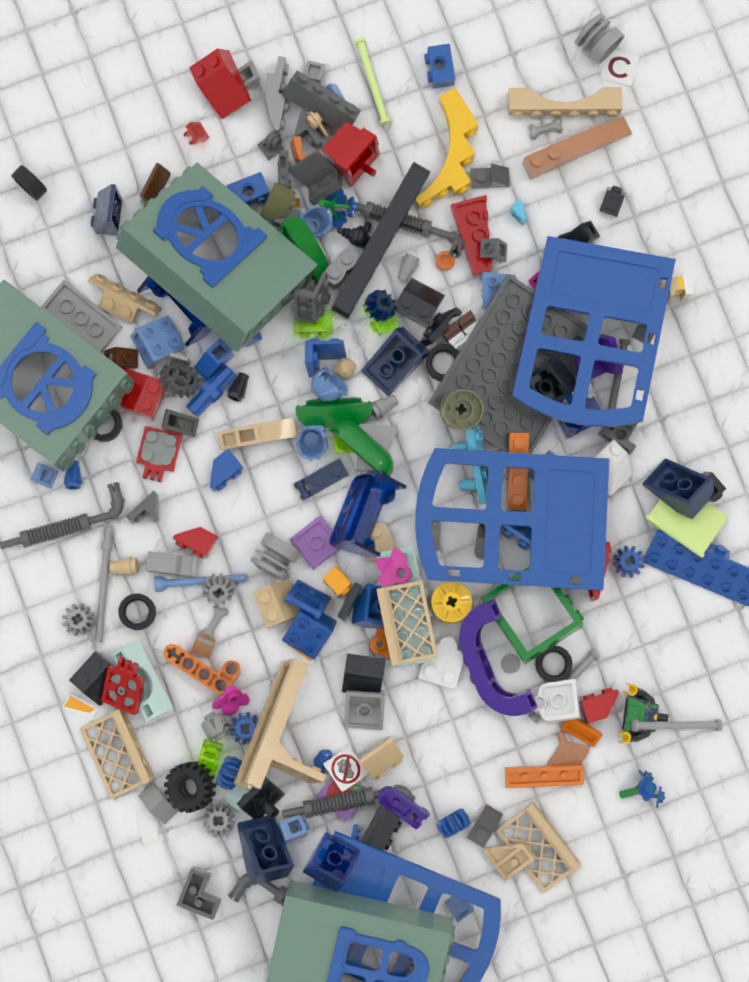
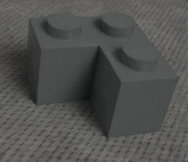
[177,866,222,920]

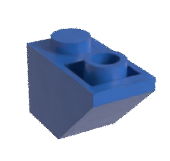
[194,338,234,380]
[210,448,244,492]

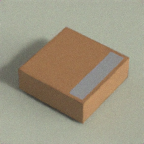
[191,633,216,659]

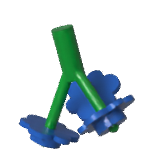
[319,188,357,229]
[619,770,665,808]

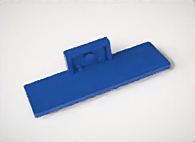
[642,530,749,606]

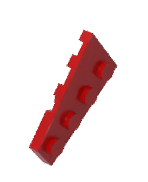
[450,195,492,277]

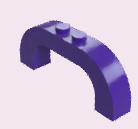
[459,599,538,716]

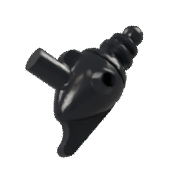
[337,222,372,249]

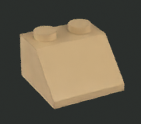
[252,579,300,629]
[359,737,404,779]

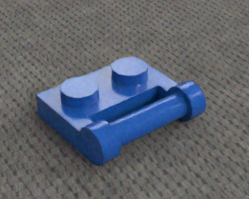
[284,580,332,620]

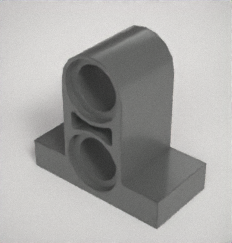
[598,423,638,454]

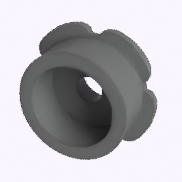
[265,131,282,149]

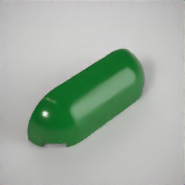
[279,217,329,285]
[295,397,372,428]
[329,421,394,481]

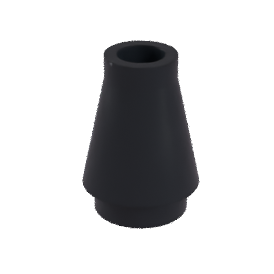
[227,372,249,402]

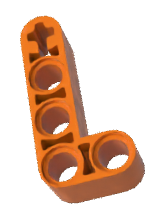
[163,644,241,694]

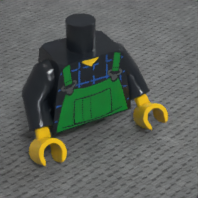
[618,683,669,744]

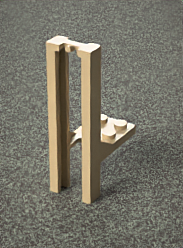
[234,658,326,790]

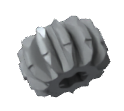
[202,572,235,606]
[62,603,95,636]
[202,804,236,837]

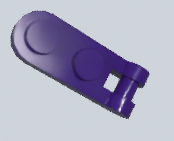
[378,786,430,829]

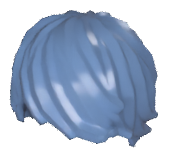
[297,205,333,239]
[311,367,348,401]
[295,425,329,462]

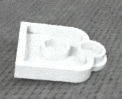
[418,637,463,690]
[534,679,581,722]

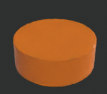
[436,251,455,271]

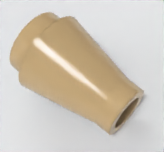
[109,556,139,576]

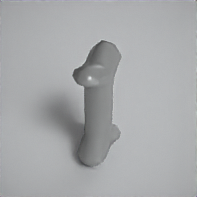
[529,117,563,140]
[200,606,228,639]

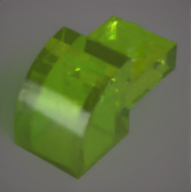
[198,738,224,776]

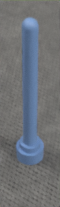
[154,574,247,592]

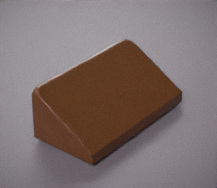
[140,163,171,203]

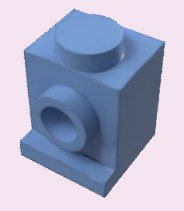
[278,815,309,844]

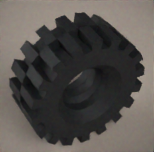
[164,761,217,813]

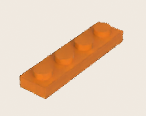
[507,432,529,509]
[505,764,584,788]

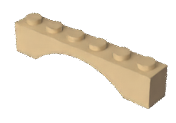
[508,87,622,118]

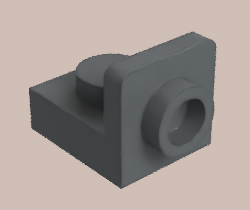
[480,238,507,262]

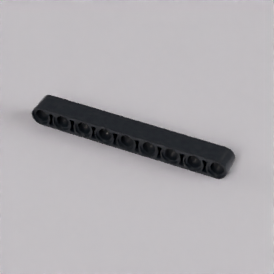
[331,162,431,319]

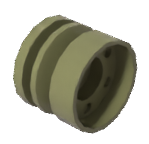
[439,389,484,430]

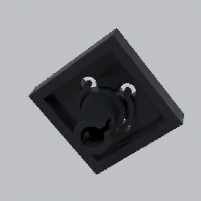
[236,776,285,819]

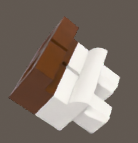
[441,310,477,352]

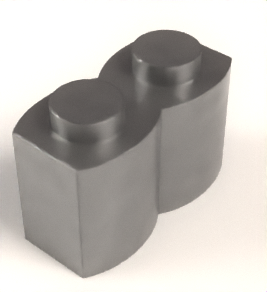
[325,248,358,290]

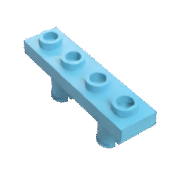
[452,425,488,504]

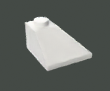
[595,439,633,498]

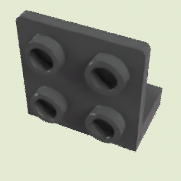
[289,150,342,206]
[293,271,331,325]

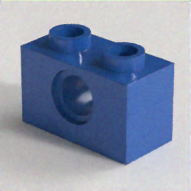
[424,43,456,89]
[226,172,270,207]

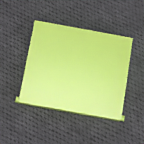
[645,499,729,558]

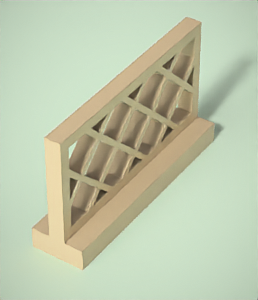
[376,580,438,666]
[80,709,155,799]
[496,801,581,894]

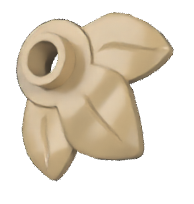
[306,111,329,141]

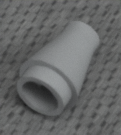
[397,253,420,282]
[372,394,399,419]

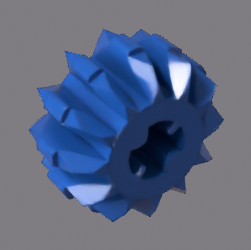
[612,545,645,578]
[230,712,258,745]
[216,755,242,790]
[437,809,471,838]

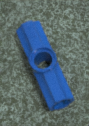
[186,364,237,418]

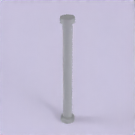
[528,649,600,724]
[631,719,723,732]

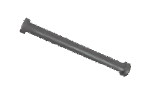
[607,339,631,430]

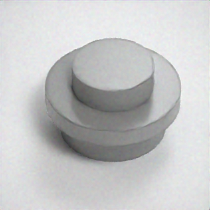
[501,654,520,673]

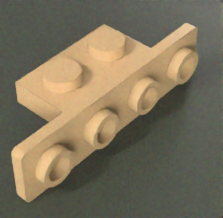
[88,274,162,324]

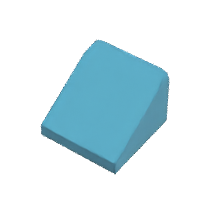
[510,199,526,225]

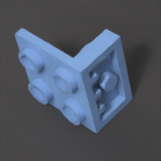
[130,316,185,369]

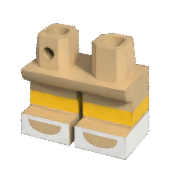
[658,275,693,303]

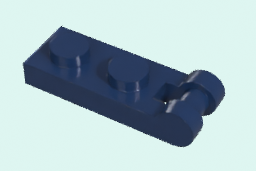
[293,458,349,501]

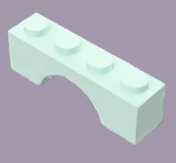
[111,640,174,723]

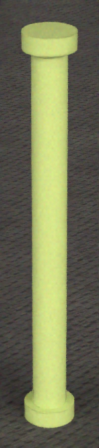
[354,37,391,125]

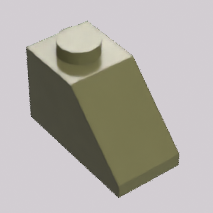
[260,182,296,221]

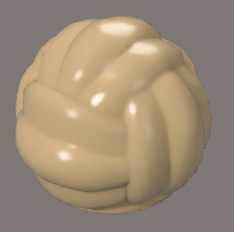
[334,357,356,378]

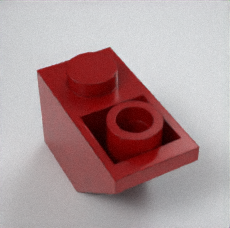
[173,527,219,558]
[579,687,619,724]

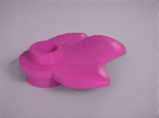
[376,548,411,586]
[212,686,250,716]

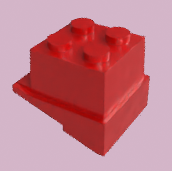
[322,122,380,187]

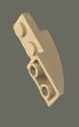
[218,418,298,450]

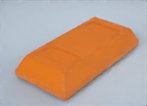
[560,719,603,747]

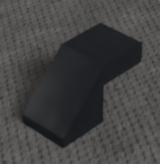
[557,221,601,243]

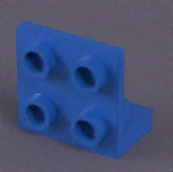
[305,338,347,377]
[500,509,531,550]
[282,609,337,660]

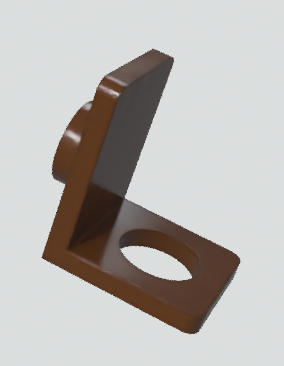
[104,347,138,368]

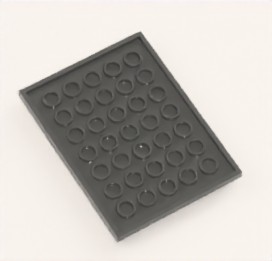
[427,274,601,454]

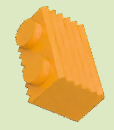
[323,566,352,598]

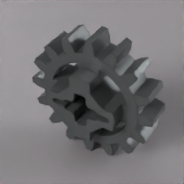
[159,361,201,398]

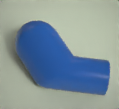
[313,749,332,774]

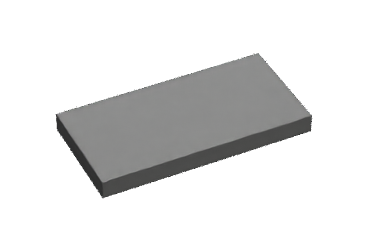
[41,280,123,353]

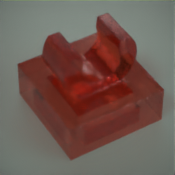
[184,122,210,145]

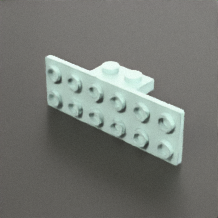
[376,546,437,667]

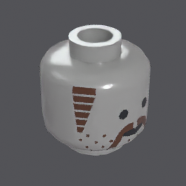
[201,711,230,742]

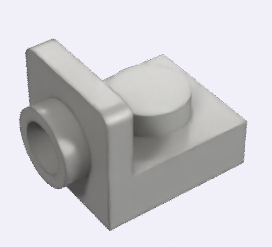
[304,60,326,84]

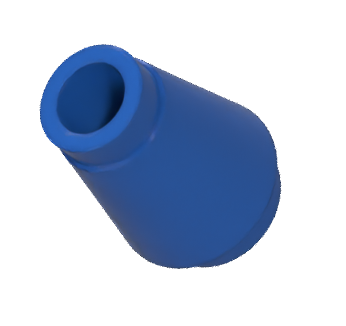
[63,460,83,490]

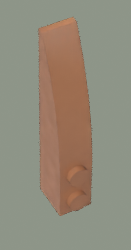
[522,117,632,180]

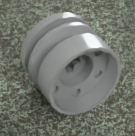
[574,13,625,65]
[250,532,301,581]

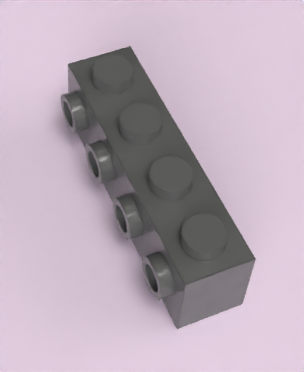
[282,70,361,130]

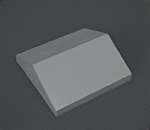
[344,691,385,730]

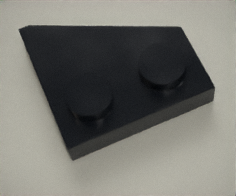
[420,307,462,347]

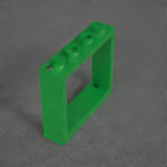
[481,566,584,665]

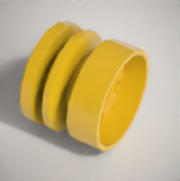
[430,581,472,624]

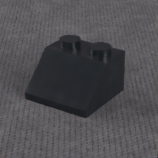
[394,278,445,328]
[530,354,576,402]
[69,651,113,706]
[342,653,386,693]
[361,806,402,850]

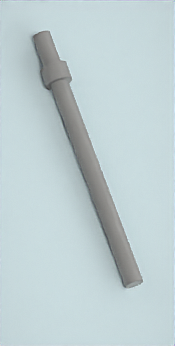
[95,527,113,642]

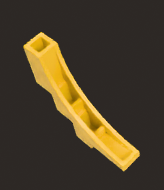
[415,88,479,209]

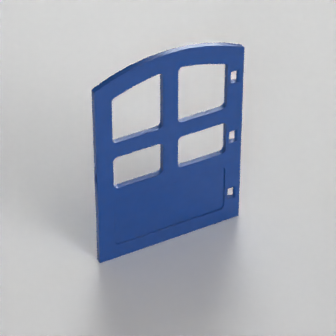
[512,236,676,427]
[415,448,609,591]
[312,831,501,982]

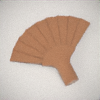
[546,731,591,765]

